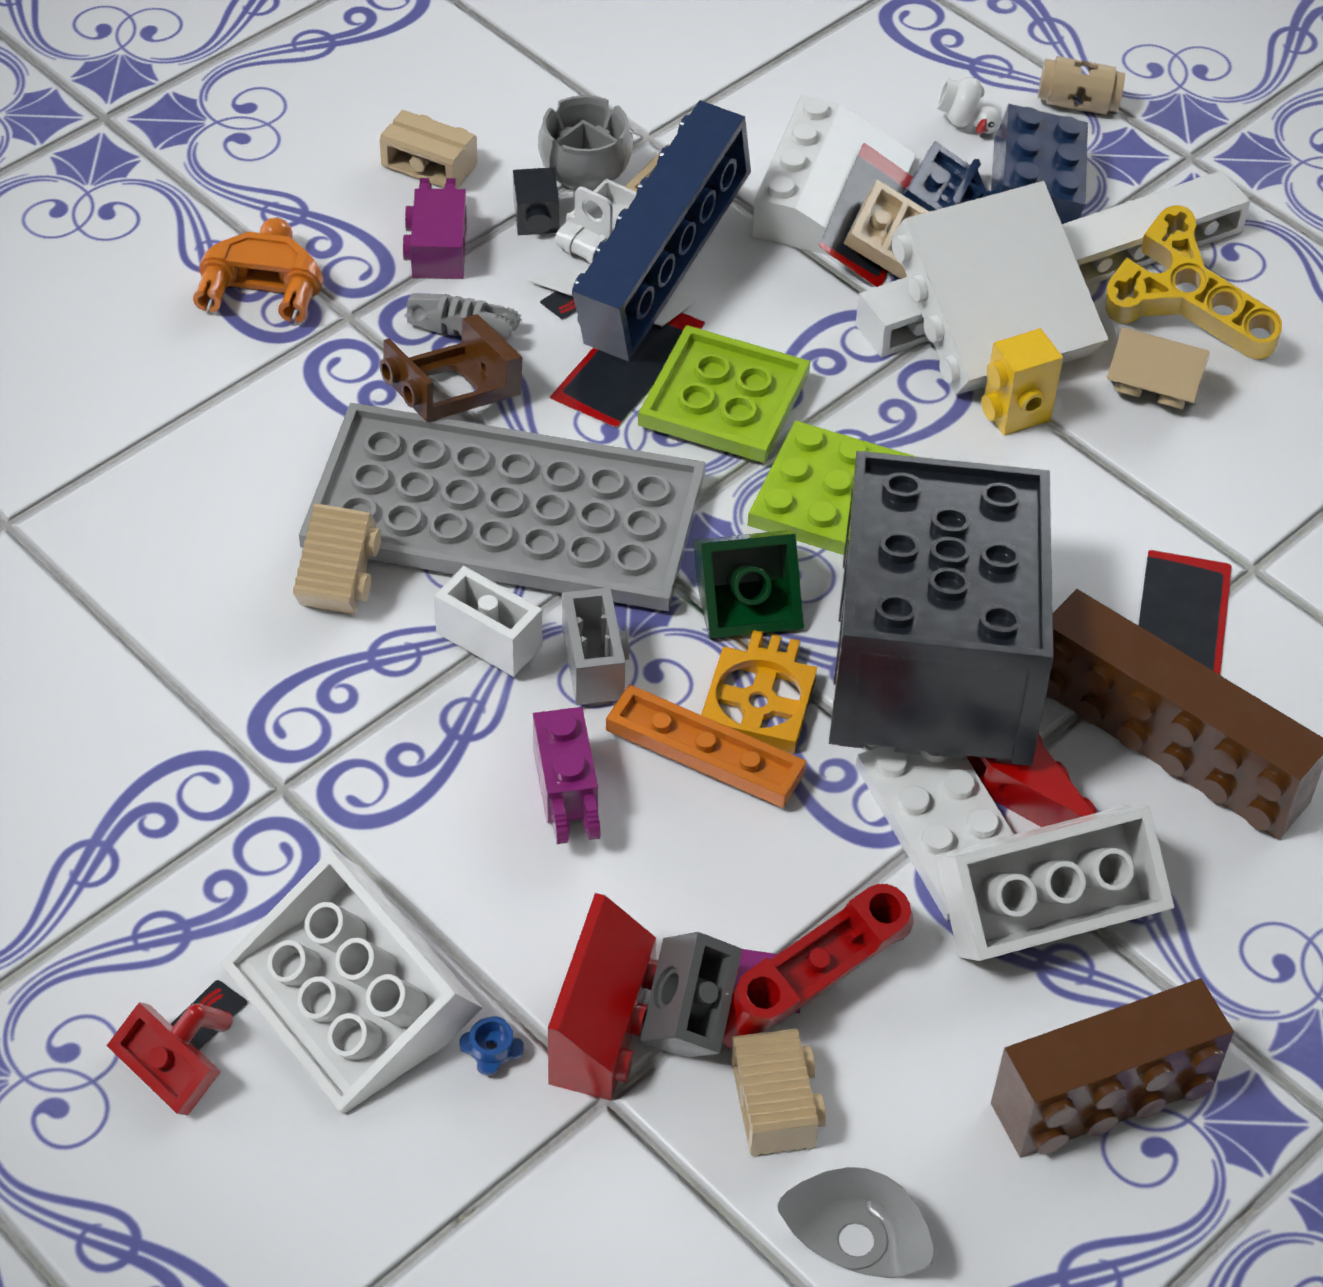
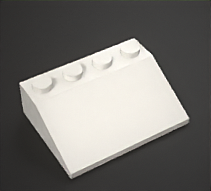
[752,95,916,256]
[220,850,483,1114]

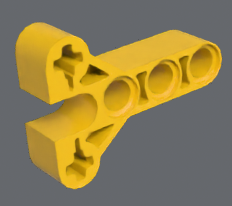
[1105,205,1282,359]

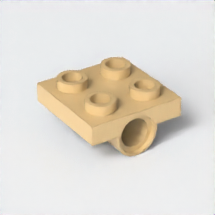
[843,180,929,279]

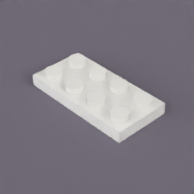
[856,746,1014,921]

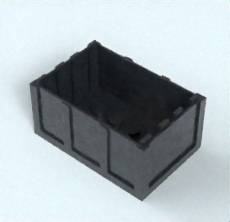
[829,451,1053,766]

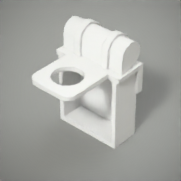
[555,179,636,264]

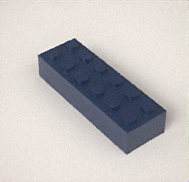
[572,100,751,362]

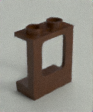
[380,314,523,422]

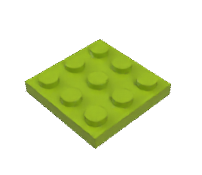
[638,325,811,463]
[747,420,917,555]

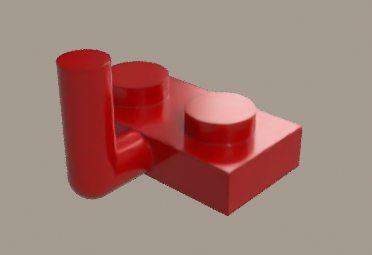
[106,1002,233,1116]

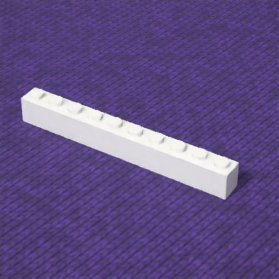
[855,170,1250,358]

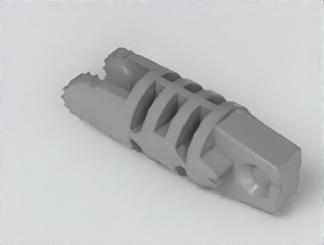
[406,293,522,340]

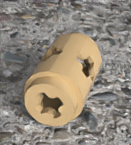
[1037,56,1125,115]

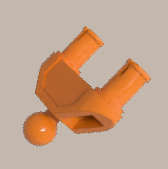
[193,217,323,323]

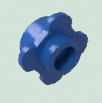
[459,1016,524,1076]

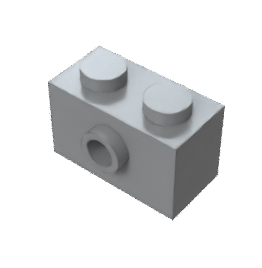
[562,587,629,705]

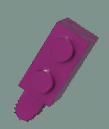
[403,178,467,279]

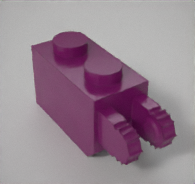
[533,707,601,844]

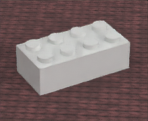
[935,805,1174,961]

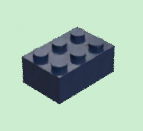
[991,104,1088,224]

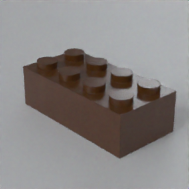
[991,978,1234,1158]

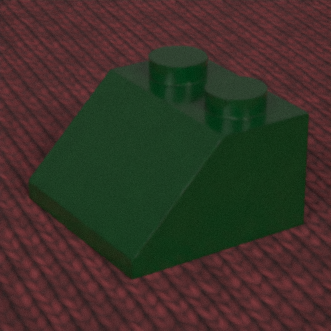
[693,530,804,639]

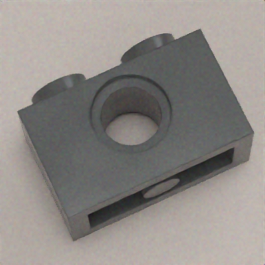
[640,932,742,1058]

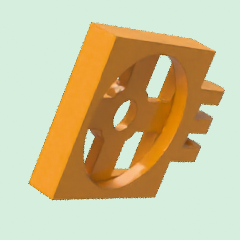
[701,630,818,754]

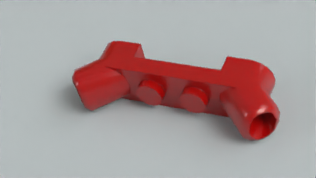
[723,884,914,1049]

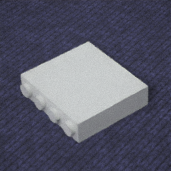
[891,181,1109,396]

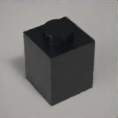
[513,167,559,235]

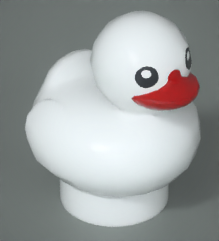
[936,77,1002,135]

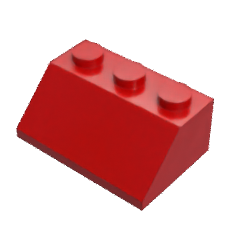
[547,893,658,1101]

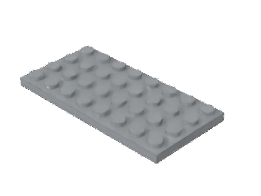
[299,402,706,611]

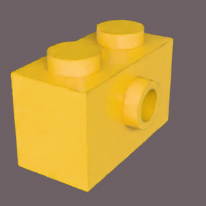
[981,328,1063,436]

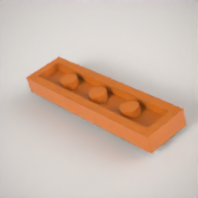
[606,684,807,808]

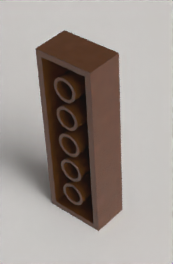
[1046,589,1323,840]

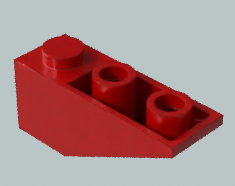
[965,733,1097,827]

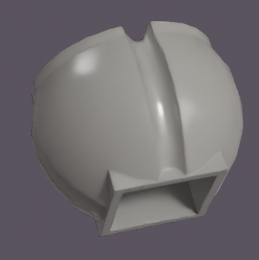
[538,95,633,191]

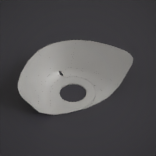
[777,1167,934,1278]

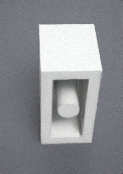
[434,566,543,677]

